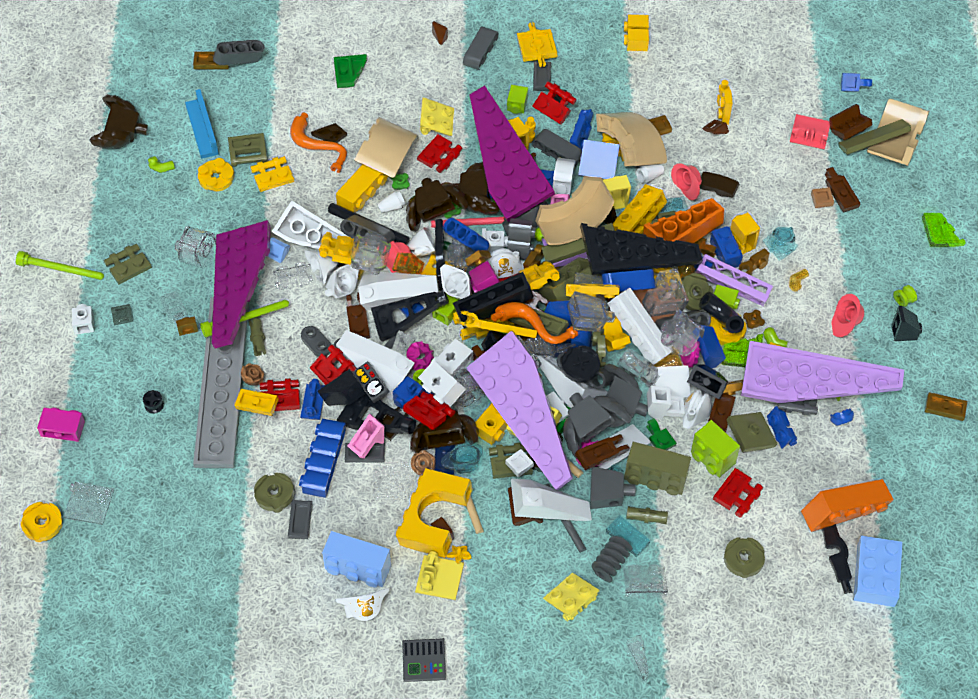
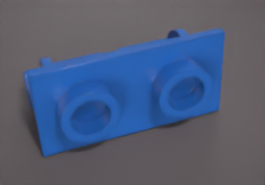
[300,379,325,420]
[767,406,797,449]

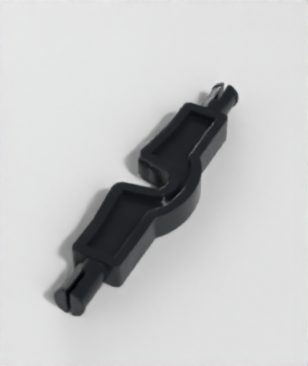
[435,219,445,291]
[821,524,853,594]

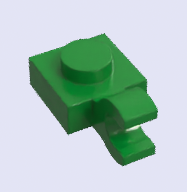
[646,418,677,450]

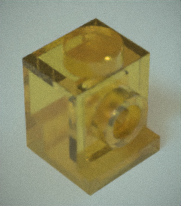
[392,253,425,274]

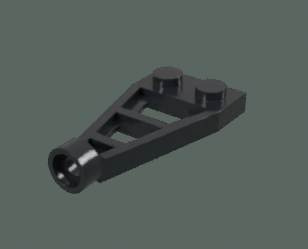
[371,290,449,342]
[336,393,416,434]

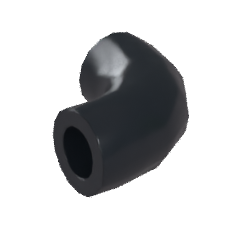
[699,292,744,333]

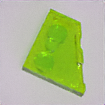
[922,213,966,247]
[722,334,763,367]

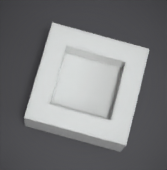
[505,449,534,477]

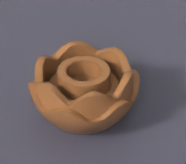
[241,363,264,386]
[411,450,435,475]

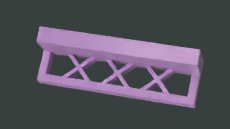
[696,254,773,306]

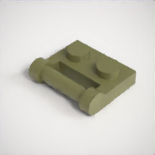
[228,133,267,167]

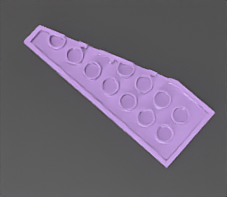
[466,331,573,491]
[741,341,904,403]

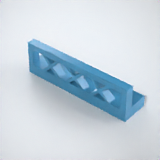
[185,89,219,159]

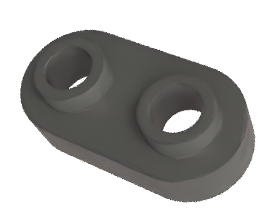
[301,326,331,357]

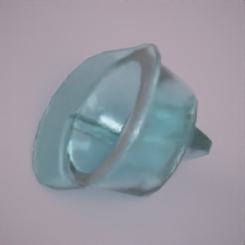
[763,227,798,261]
[441,442,483,474]

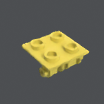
[420,97,454,136]
[415,551,464,600]
[543,573,599,621]

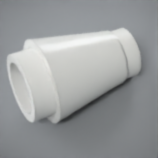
[636,164,664,183]
[377,191,405,213]

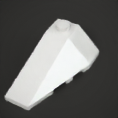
[272,201,347,250]
[358,272,439,311]
[336,330,414,400]
[531,350,608,408]
[511,478,592,521]

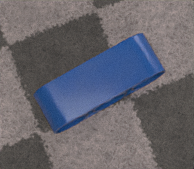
[443,218,489,252]
[602,269,656,292]

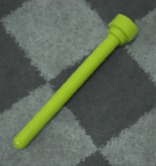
[15,251,104,280]
[200,300,289,338]

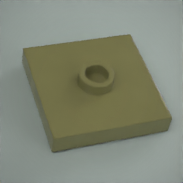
[727,412,777,453]

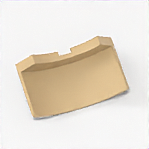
[867,99,930,165]
[596,112,667,166]
[355,117,418,178]
[535,176,614,245]

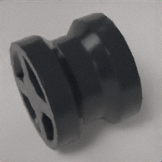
[143,390,164,414]

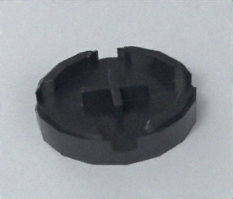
[561,345,600,383]

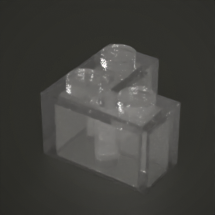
[642,269,689,317]

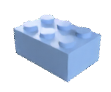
[322,531,391,588]
[853,535,902,607]

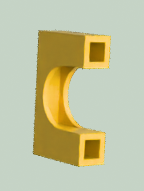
[396,468,473,558]

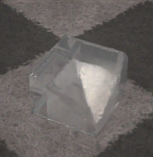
[393,330,415,358]

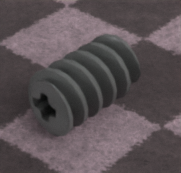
[592,536,633,583]

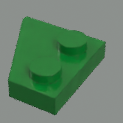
[333,54,367,88]

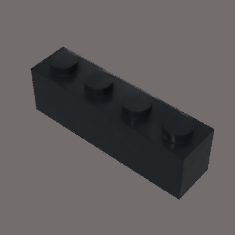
[453,272,534,328]

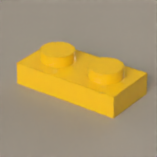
[234,389,279,416]

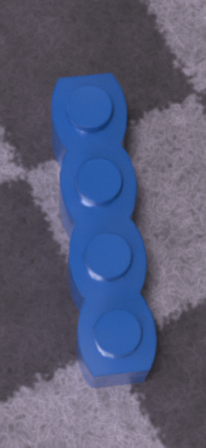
[299,418,346,498]

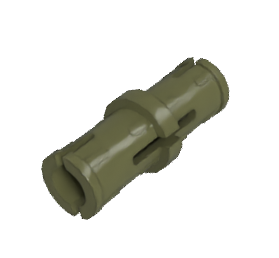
[249,318,266,356]
[626,506,668,524]

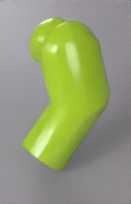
[148,156,175,173]

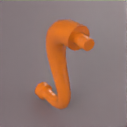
[290,112,347,173]
[491,302,578,344]

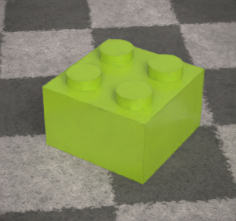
[691,420,740,478]

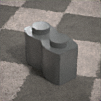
[507,218,536,260]

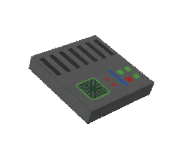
[402,638,446,682]

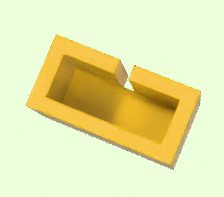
[624,14,649,51]
[730,212,760,255]

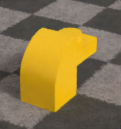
[596,314,631,352]

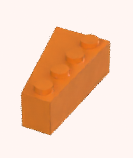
[644,198,724,243]
[801,479,894,532]

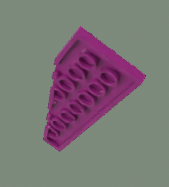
[469,85,555,222]
[212,220,271,349]

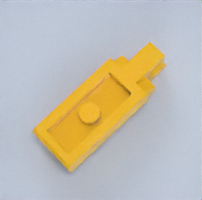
[566,283,620,298]

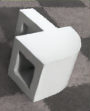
[553,158,576,195]
[647,386,685,419]

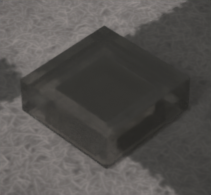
[111,304,133,326]

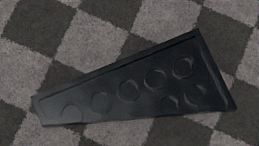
[580,223,703,275]

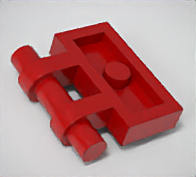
[532,81,577,125]
[417,134,462,173]
[309,344,356,385]
[260,378,300,411]
[403,391,455,430]
[713,468,763,518]

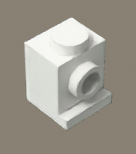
[482,228,508,253]
[72,304,94,335]

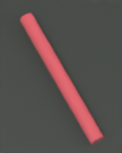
[431,216,504,228]

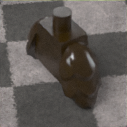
[90,94,148,149]
[452,161,500,215]
[406,178,468,232]
[410,410,479,453]

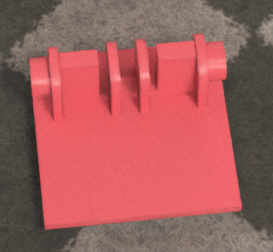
[790,114,830,149]

